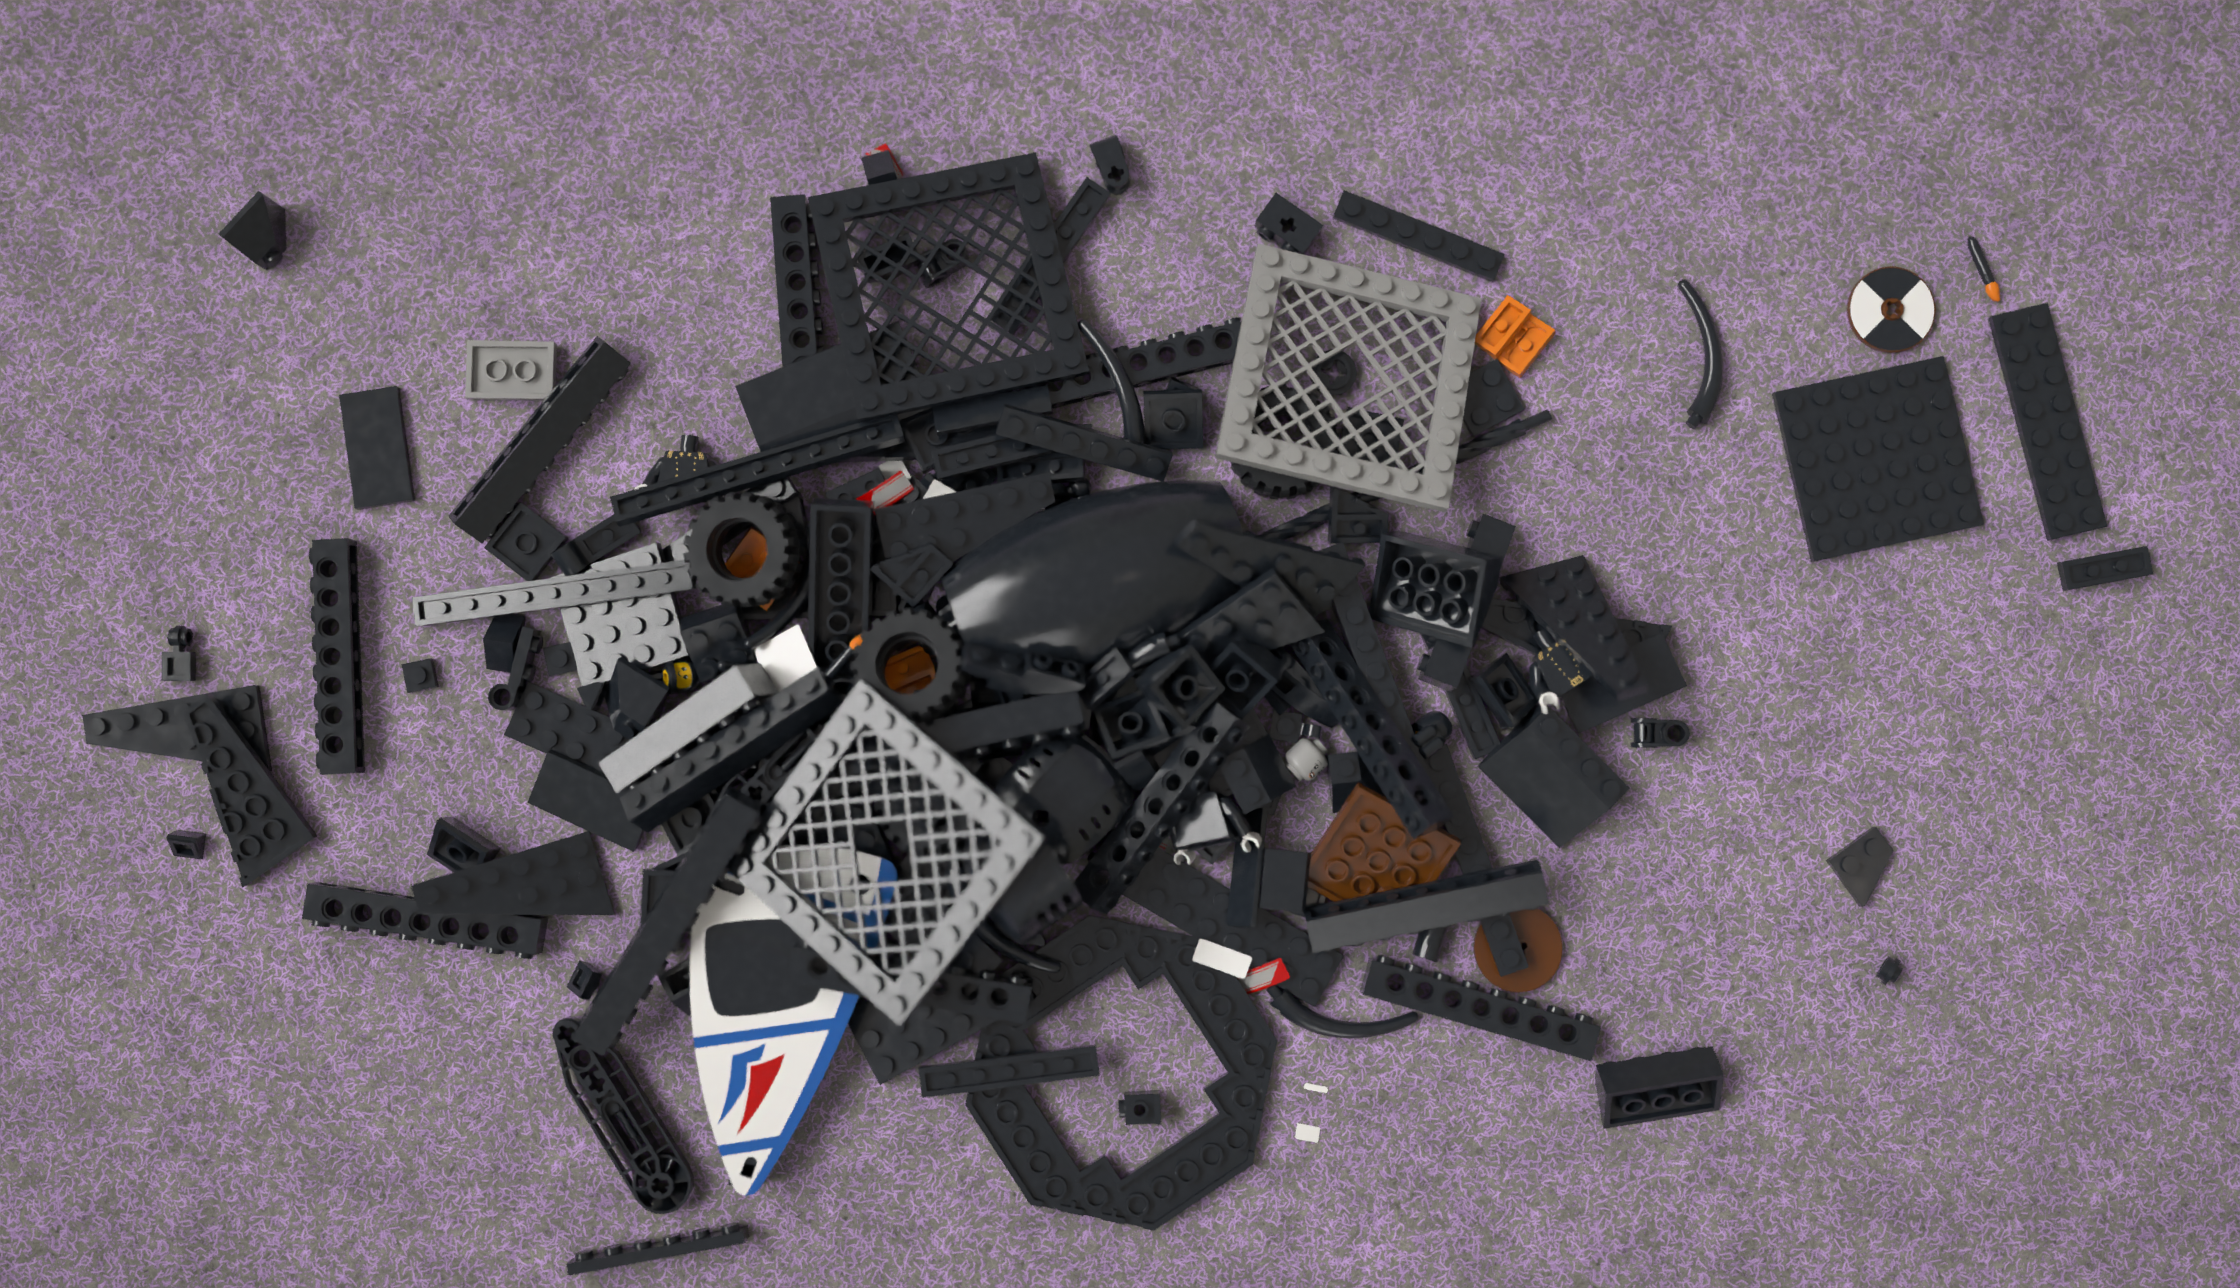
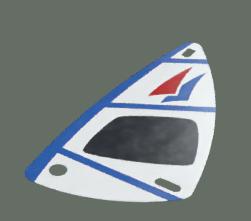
[690,845,897,1196]

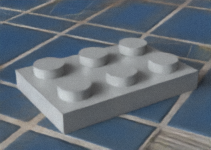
[465,340,557,401]

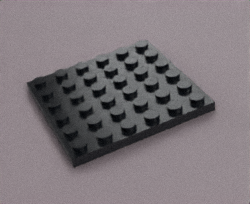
[1772,356,1984,562]

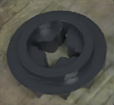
[1311,350,1357,396]

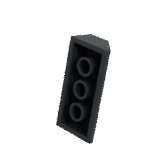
[1595,1046,1724,1129]

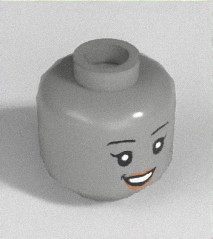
[1285,738,1328,781]

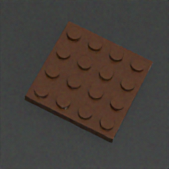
[1308,782,1461,936]

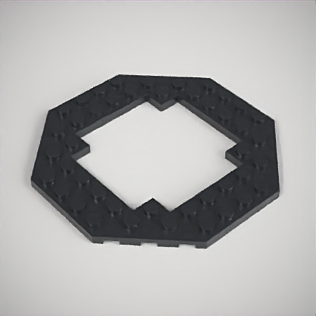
[965,915,1277,1231]

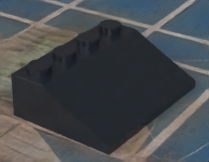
[1369,530,1503,648]
[1477,703,1630,848]

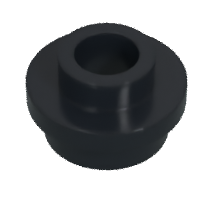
[1876,956,1903,985]

